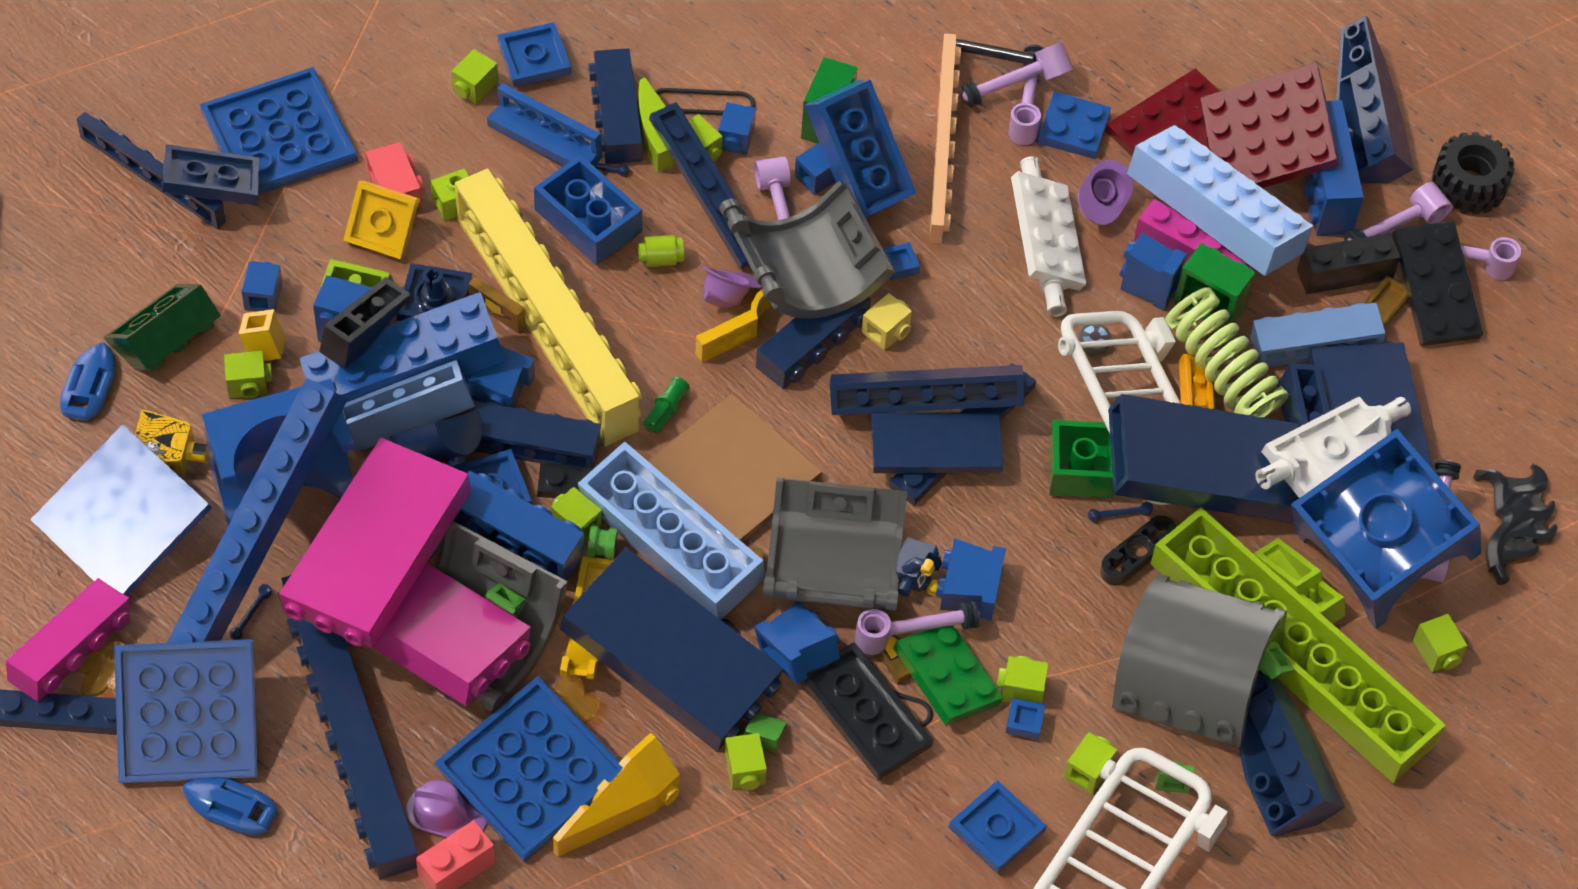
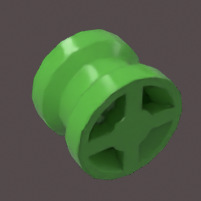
[587,525,618,560]

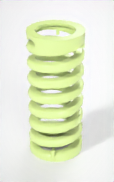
[1165,288,1289,418]

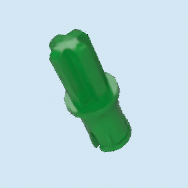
[643,376,690,433]

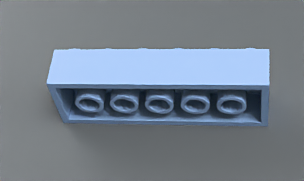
[1127,125,1313,276]
[578,442,765,620]

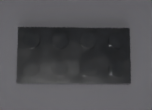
[1392,221,1483,346]
[800,642,933,781]

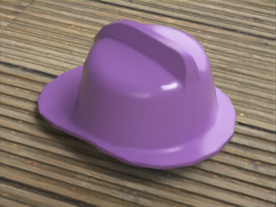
[1078,160,1134,225]
[702,265,763,308]
[406,780,487,838]

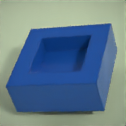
[883,242,920,280]
[1005,698,1045,740]

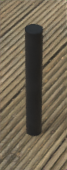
[955,38,1036,65]

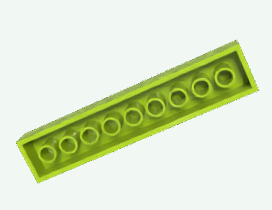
[1151,507,1446,783]

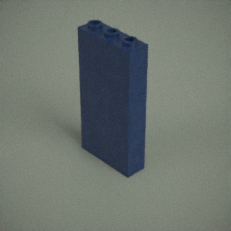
[1306,342,1434,470]
[1108,394,1299,523]
[560,547,783,752]

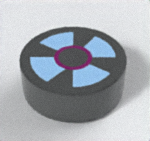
[1078,324,1111,355]

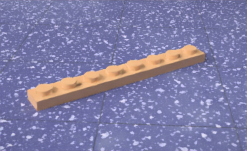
[929,33,961,244]

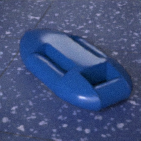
[60,343,116,421]
[183,777,278,836]

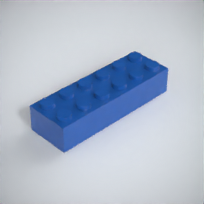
[299,292,506,402]

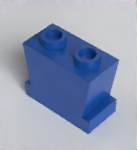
[1119,232,1187,311]
[464,346,535,408]
[936,538,1006,621]
[754,601,840,685]

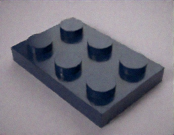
[162,144,259,205]

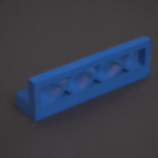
[487,83,603,166]

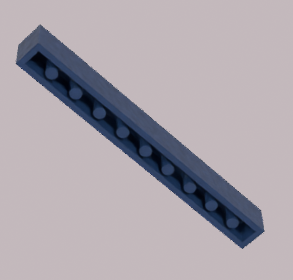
[278,575,418,880]

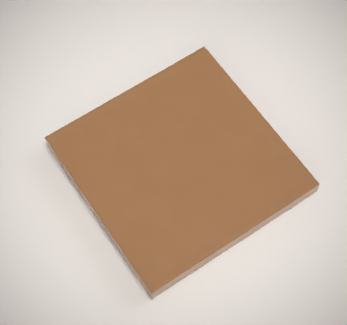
[648,393,822,543]

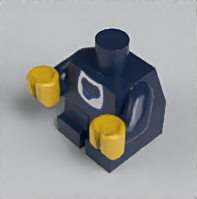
[896,537,942,597]

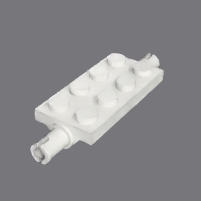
[1011,156,1086,317]
[1255,397,1411,498]

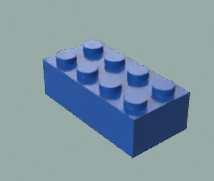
[805,79,916,218]
[1303,100,1364,236]
[454,470,584,583]

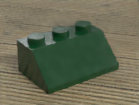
[103,284,221,371]

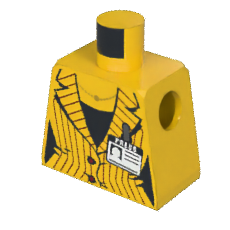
[135,410,209,478]

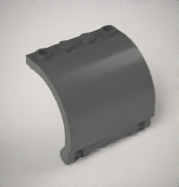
[720,181,895,319]
[763,478,907,612]
[437,522,568,712]
[1112,574,1287,747]

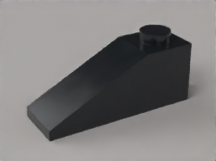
[319,277,410,369]

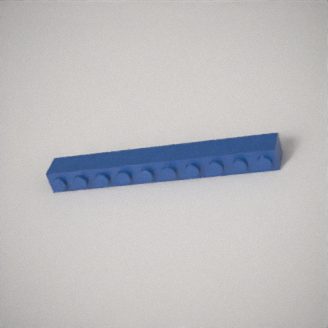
[167,378,348,643]

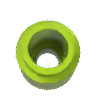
[638,235,684,268]

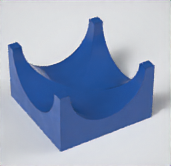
[201,378,354,526]
[1291,429,1481,629]

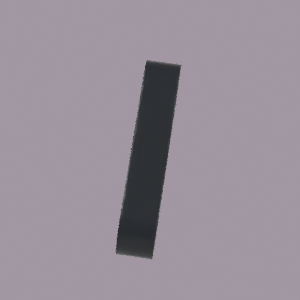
[1100,515,1176,586]

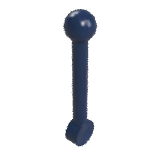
[594,163,630,177]
[1088,502,1153,522]
[229,584,272,640]

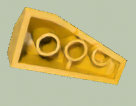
[553,733,680,857]

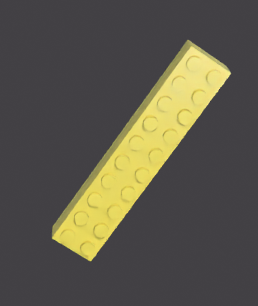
[455,168,642,447]

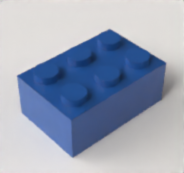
[534,155,642,265]

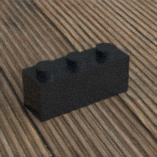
[1297,233,1401,295]

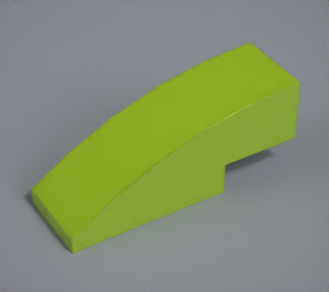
[638,77,676,172]
[1253,538,1345,624]

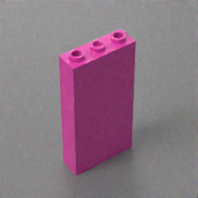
[279,437,471,649]
[374,563,531,706]

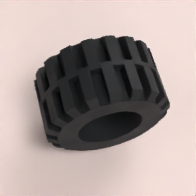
[1431,132,1514,214]

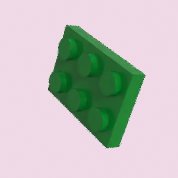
[893,625,1003,726]

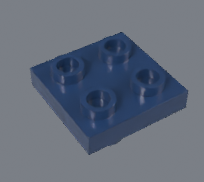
[397,263,472,321]

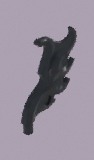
[1473,463,1558,585]

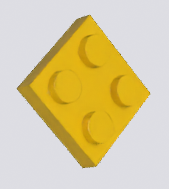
[343,180,419,259]

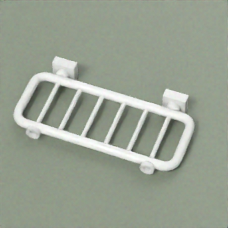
[1058,311,1181,505]
[1033,748,1228,889]

